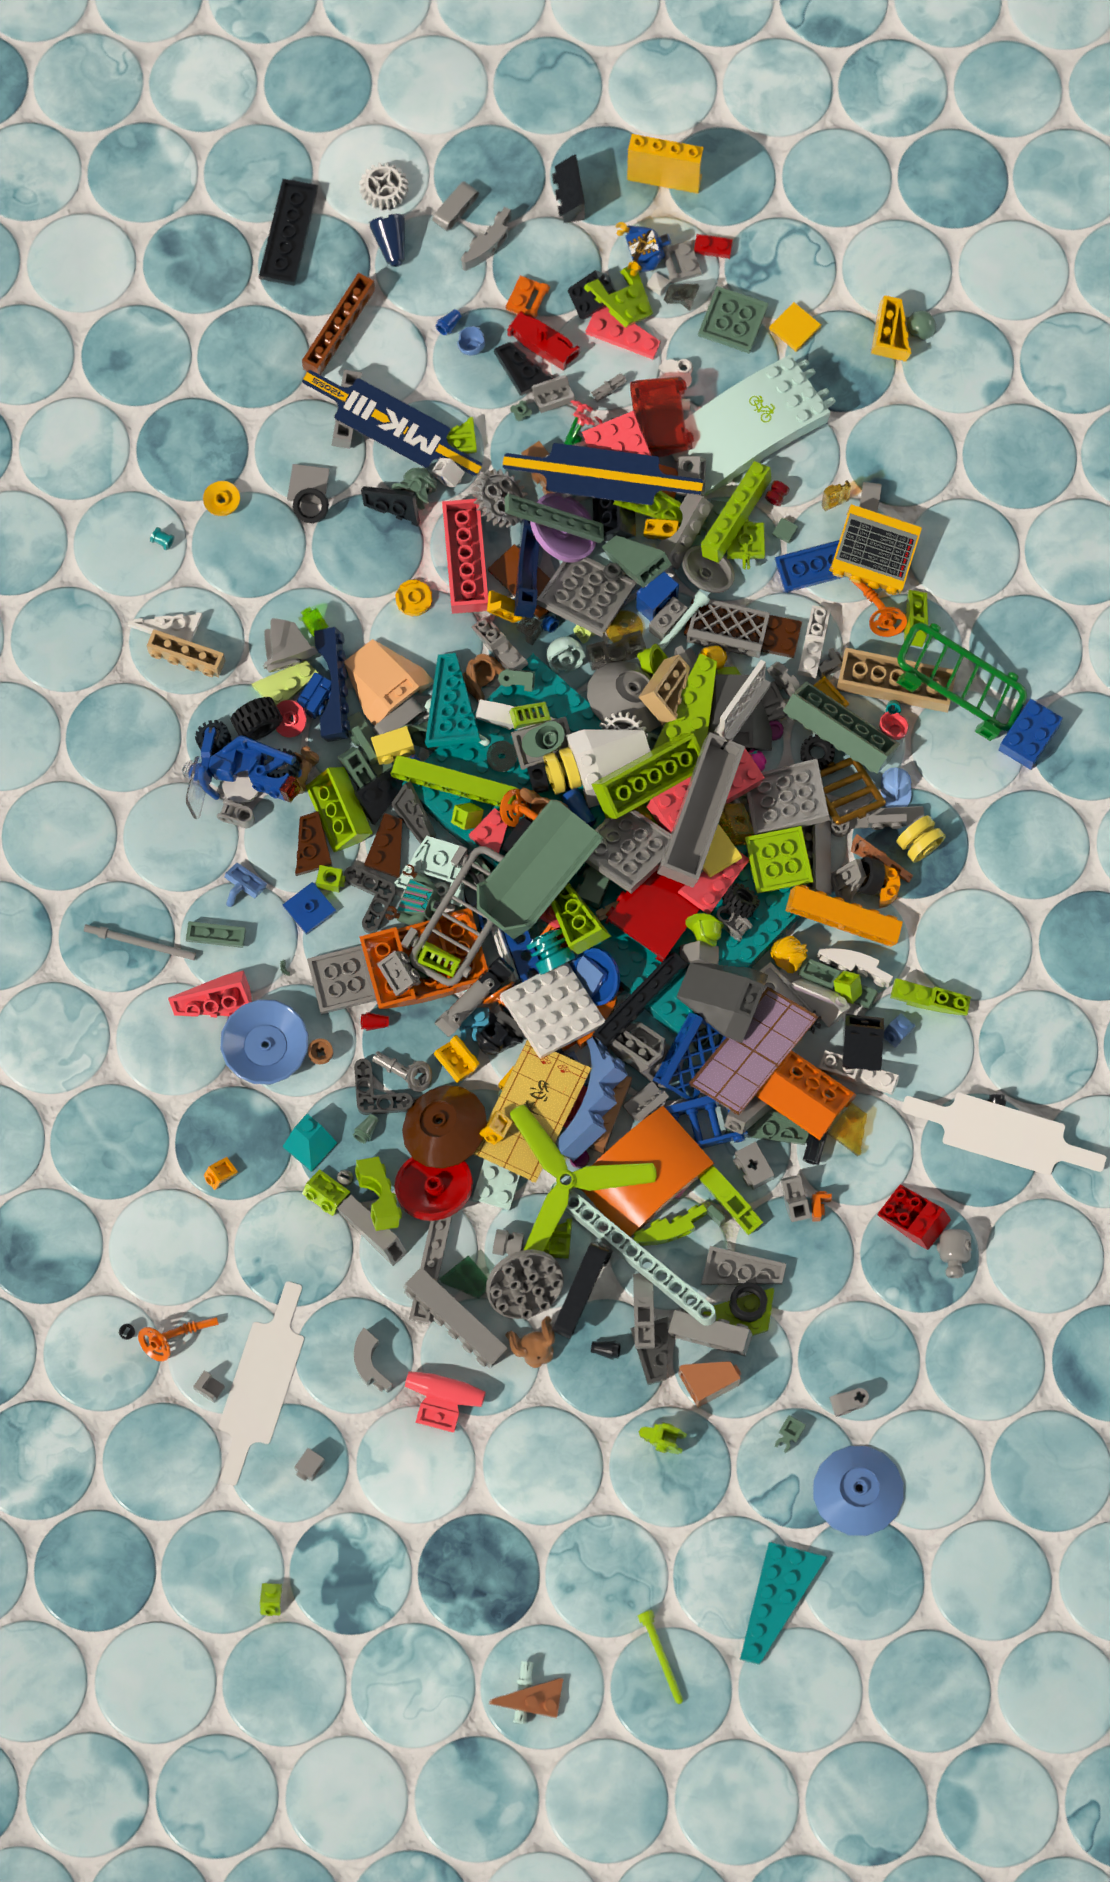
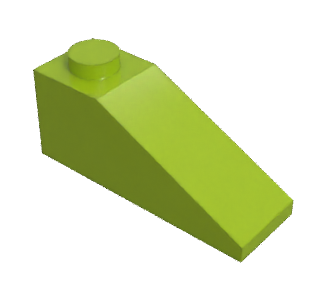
[904,590,928,647]

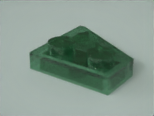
[439,1255,488,1299]

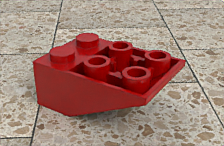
[877,1184,951,1250]

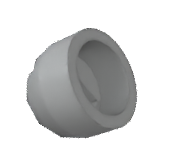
[337,1170,353,1186]

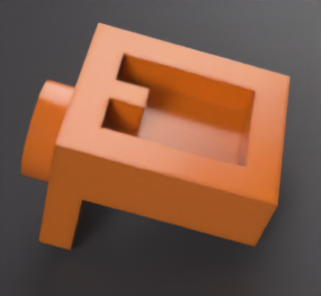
[811,1191,832,1222]

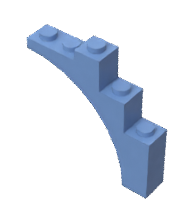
[556,1036,627,1161]

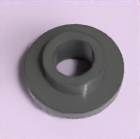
[603,563,622,581]

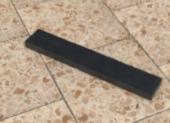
[593,951,688,1048]

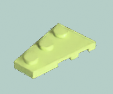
[252,660,319,705]

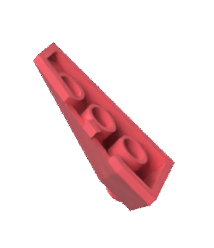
[168,970,252,1018]

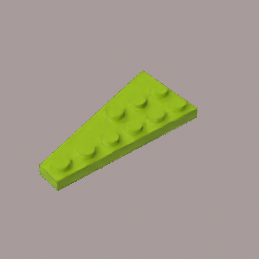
[653,653,717,750]

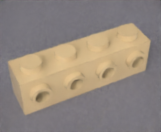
[147,629,225,678]

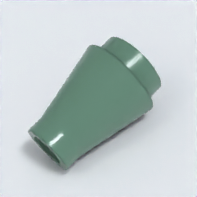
[353,1114,379,1144]

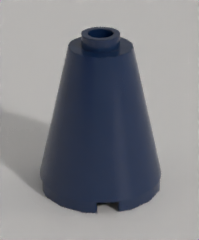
[369,214,405,267]

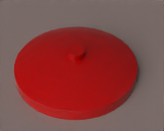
[394,1157,473,1221]

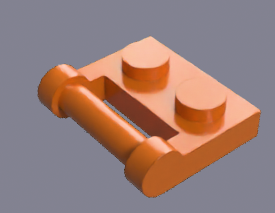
[506,276,550,319]

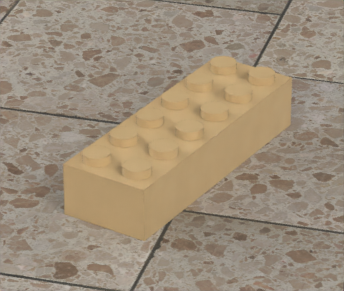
[837,648,956,713]

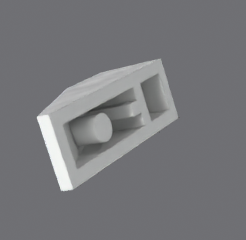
[790,978,851,1027]

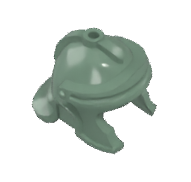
[392,467,437,510]

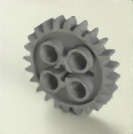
[472,469,528,528]

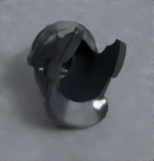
[475,1012,523,1055]

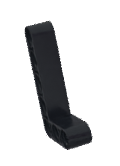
[552,1242,613,1339]

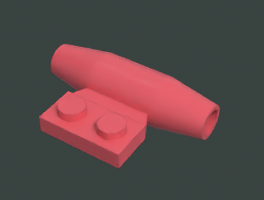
[405,1371,486,1433]

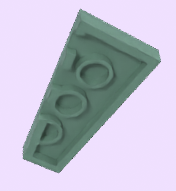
[725,1110,809,1145]

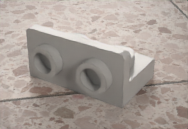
[377,951,421,996]

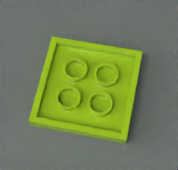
[745,826,813,894]

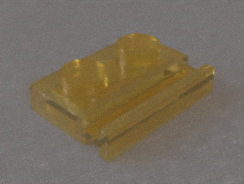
[821,480,851,511]

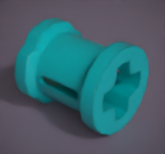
[150,527,175,550]

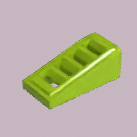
[509,702,551,729]
[418,942,461,977]

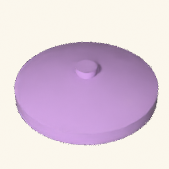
[530,493,596,563]

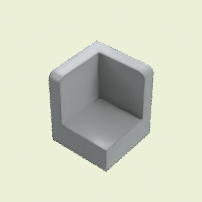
[193,1370,225,1403]

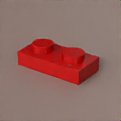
[694,234,733,259]

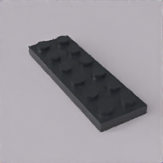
[259,179,318,286]

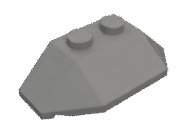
[609,1021,666,1073]

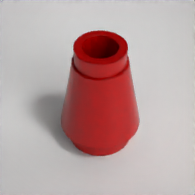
[360,1012,389,1031]

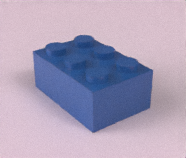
[999,698,1063,770]

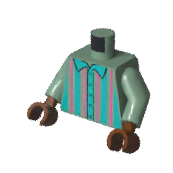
[385,864,441,925]

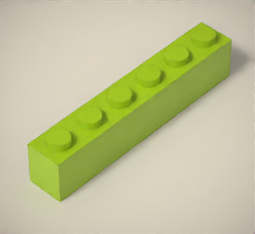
[701,461,772,563]

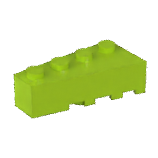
[551,882,611,954]

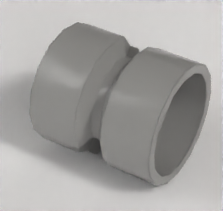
[492,1229,524,1256]

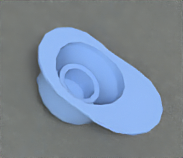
[881,767,911,808]

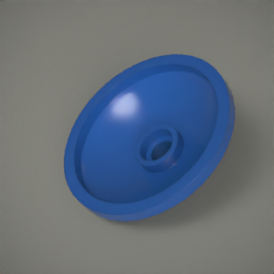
[572,948,620,1006]

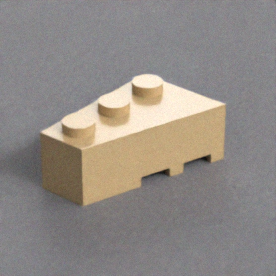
[639,654,690,724]

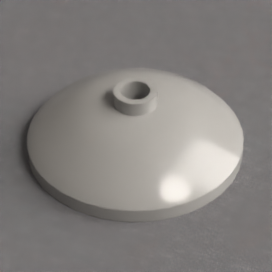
[682,546,735,593]

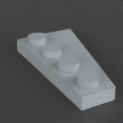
[701,1246,786,1285]

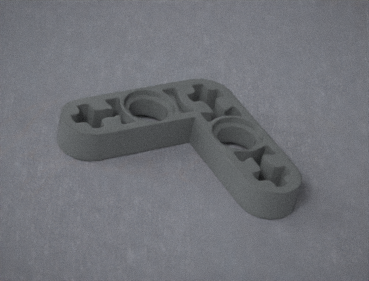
[344,866,396,934]
[354,1058,413,1115]

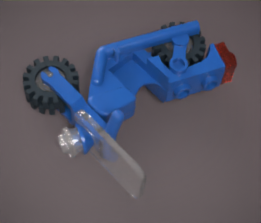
[182,720,302,819]

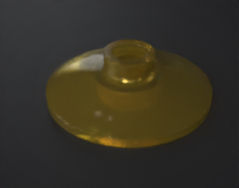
[606,610,643,646]

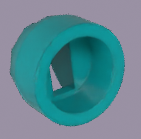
[886,700,901,714]

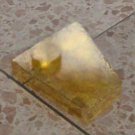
[828,1103,867,1156]

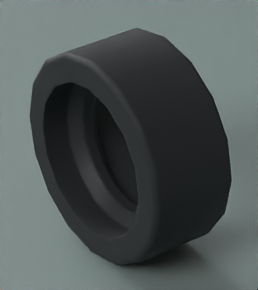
[292,488,329,524]
[858,857,885,895]
[729,1282,768,1322]

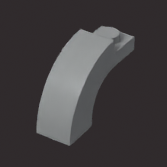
[354,1328,393,1393]

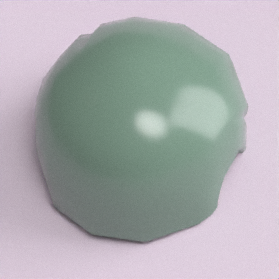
[907,311,936,340]

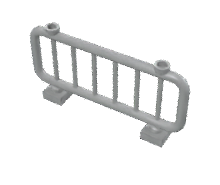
[401,845,505,986]

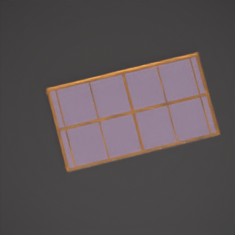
[689,987,818,1115]

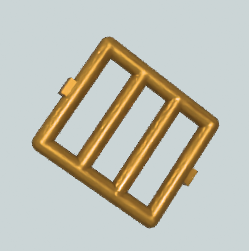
[820,757,886,825]

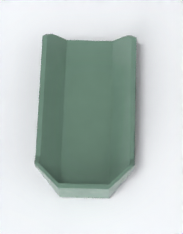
[477,800,603,939]

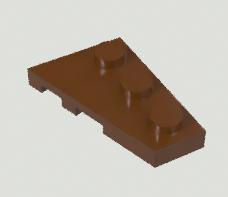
[295,812,333,876]
[364,813,403,878]

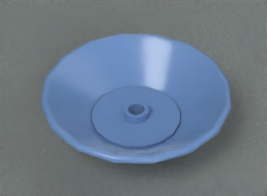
[220,1000,308,1085]
[813,1446,903,1536]

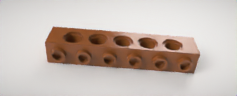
[302,272,375,375]

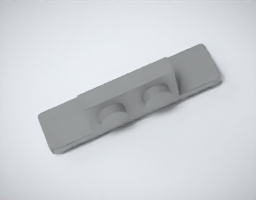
[847,806,924,830]

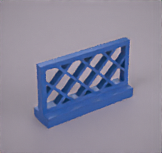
[653,1012,728,1101]

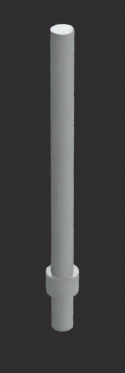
[84,924,196,960]

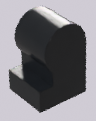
[527,763,549,793]

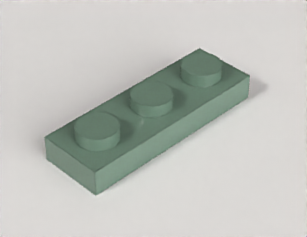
[186,921,246,948]

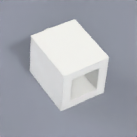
[431,458,465,487]

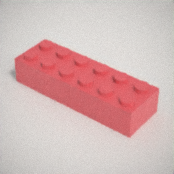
[442,499,488,614]
[646,748,765,834]

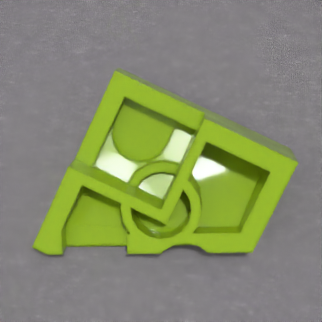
[543,1218,572,1259]

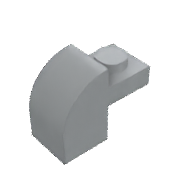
[781,1175,811,1222]

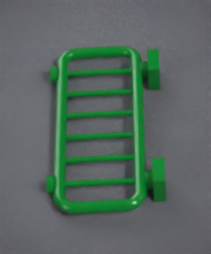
[896,623,1027,741]

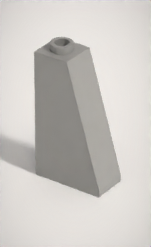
[724,1095,772,1135]
[337,1195,407,1266]

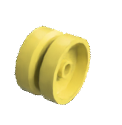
[543,747,581,794]
[897,815,946,863]

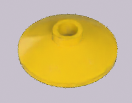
[203,481,240,516]

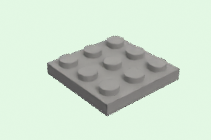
[307,945,377,1014]

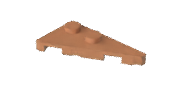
[851,834,913,883]
[489,1678,563,1718]

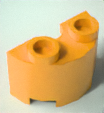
[879,865,901,908]

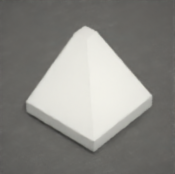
[645,272,670,296]

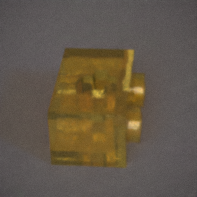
[719,803,755,846]

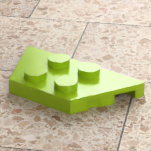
[702,1287,774,1336]

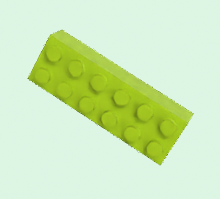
[591,733,701,819]

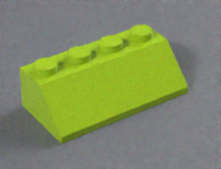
[306,767,373,853]

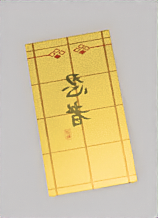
[474,1040,591,1183]

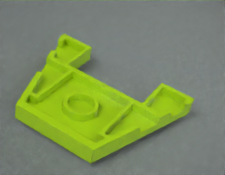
[584,266,653,328]

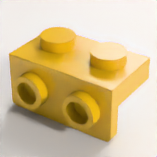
[434,1035,480,1083]

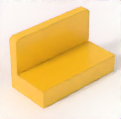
[487,590,527,623]

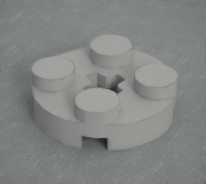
[767,662,800,697]

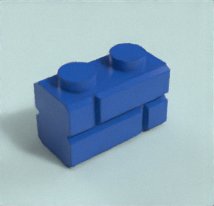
[296,672,331,719]

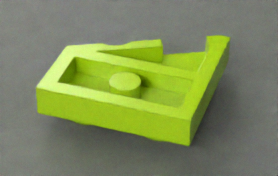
[447,417,477,454]

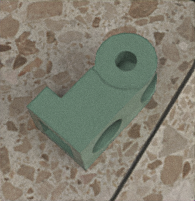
[498,669,536,692]

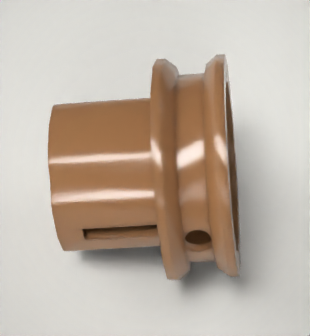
[308,1038,333,1065]

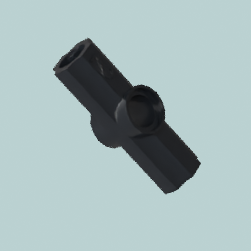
[803,1130,829,1165]

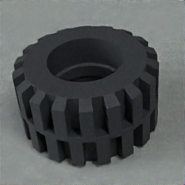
[230,697,283,740]

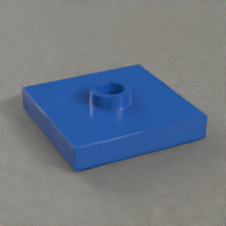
[282,882,336,935]

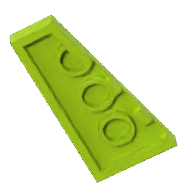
[613,491,683,526]

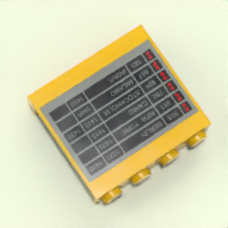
[829,504,922,595]

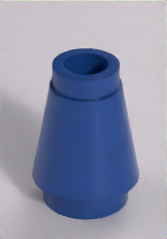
[436,309,462,336]

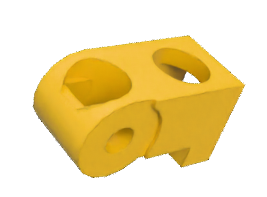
[643,519,680,540]

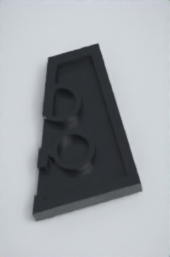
[361,486,420,527]
[354,766,404,825]

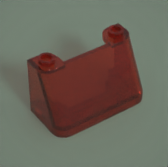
[630,376,694,457]

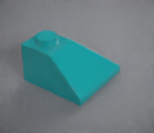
[283,1113,338,1172]

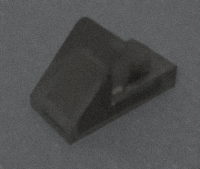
[663,284,699,311]

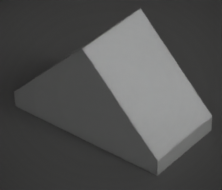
[680,941,719,965]

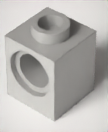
[294,1448,325,1481]

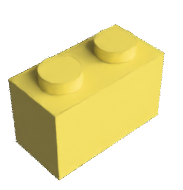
[371,726,415,765]

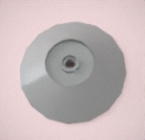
[587,661,662,733]

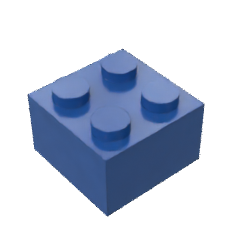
[636,572,679,622]

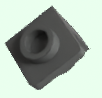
[817,648,843,679]

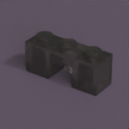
[586,630,646,670]

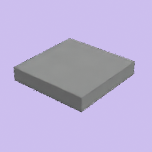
[287,464,330,505]

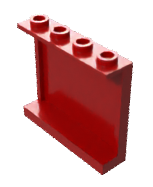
[605,868,700,963]

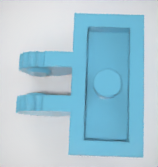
[459,1007,489,1041]

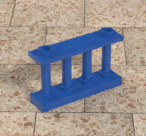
[665,1096,749,1149]

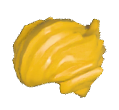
[770,936,808,973]

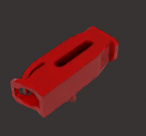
[507,311,580,371]

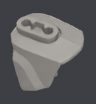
[263,618,318,673]

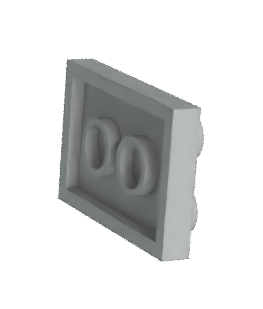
[511,716,571,770]

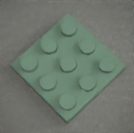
[698,286,769,354]

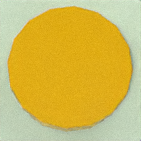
[395,579,433,616]

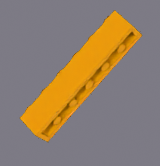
[785,885,903,947]

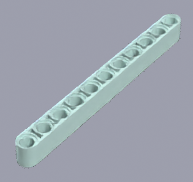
[550,1182,716,1326]

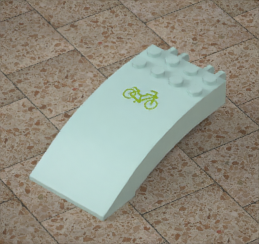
[662,354,836,497]

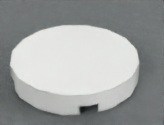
[222,771,259,805]

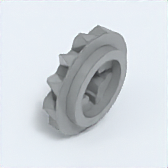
[405,1061,432,1092]

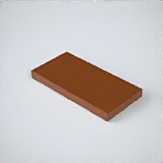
[488,544,550,621]

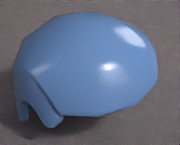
[457,326,485,356]

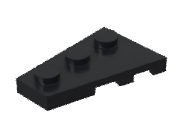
[494,342,553,396]

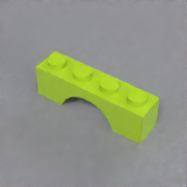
[355,1156,402,1231]

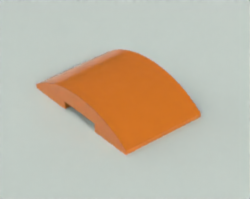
[359,908,488,1009]
[581,1106,715,1237]

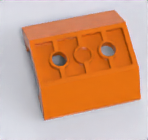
[756,1050,856,1140]

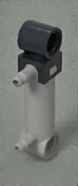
[434,956,515,1037]

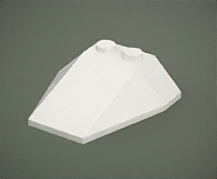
[565,729,650,808]

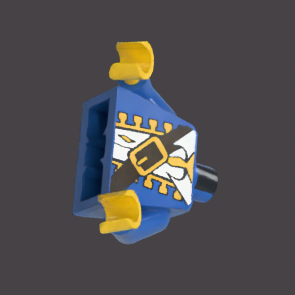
[616,222,671,276]

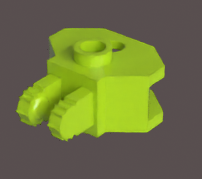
[639,1423,687,1454]

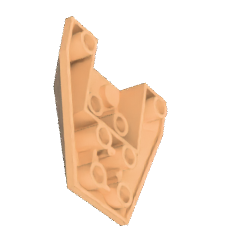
[344,639,434,726]

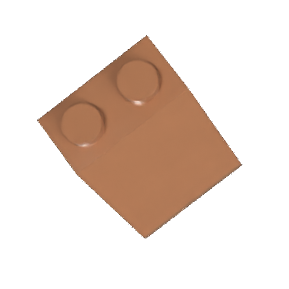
[678,1361,742,1408]

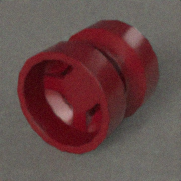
[765,480,790,506]

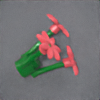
[564,400,603,445]

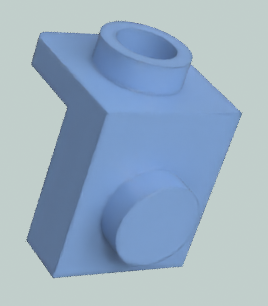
[883,1014,915,1047]

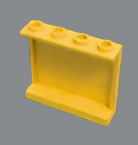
[627,134,704,194]

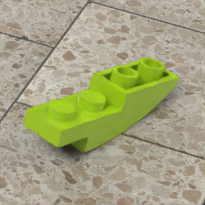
[890,978,971,1016]
[698,1166,763,1235]
[633,1204,707,1246]

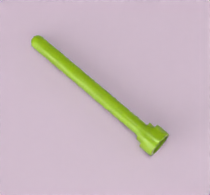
[637,1610,683,1704]

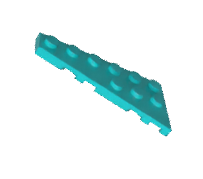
[425,653,481,748]
[740,1542,827,1665]

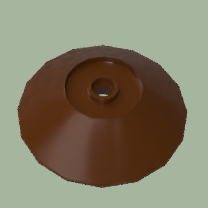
[402,1085,487,1169]

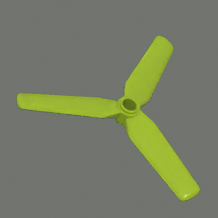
[510,1105,657,1251]

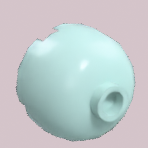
[546,636,585,673]

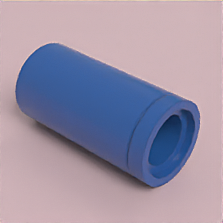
[562,788,596,827]

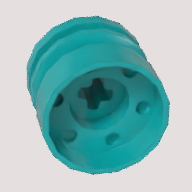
[526,928,576,975]

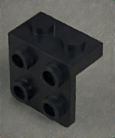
[568,270,616,320]

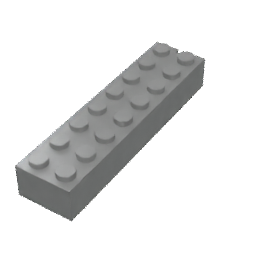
[657,732,745,888]

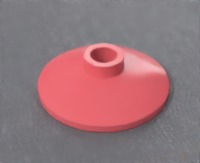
[276,700,307,738]

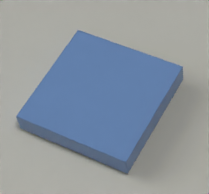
[570,953,607,998]

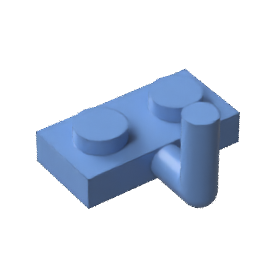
[224,863,267,907]

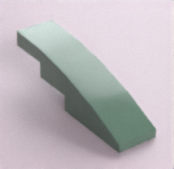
[798,958,878,1010]

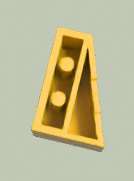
[871,295,911,362]

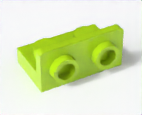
[302,1169,350,1216]

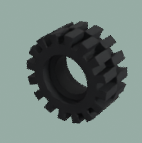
[800,734,835,770]
[722,883,760,918]

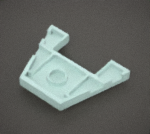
[394,836,464,907]

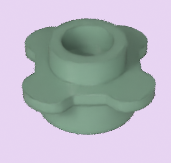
[510,400,532,421]

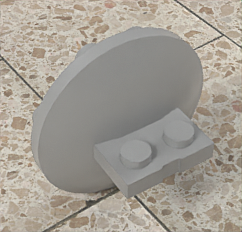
[486,1250,564,1319]

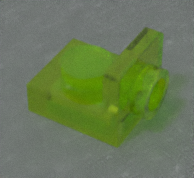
[298,607,329,637]

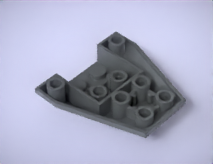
[707,674,772,751]
[677,963,768,1043]

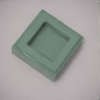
[772,518,798,544]
[707,1204,725,1226]

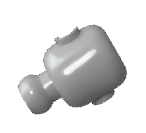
[937,1229,972,1278]

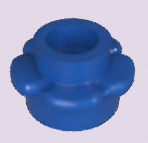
[542,615,559,633]

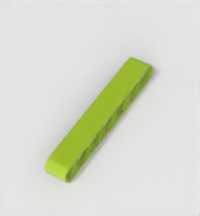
[391,756,518,807]

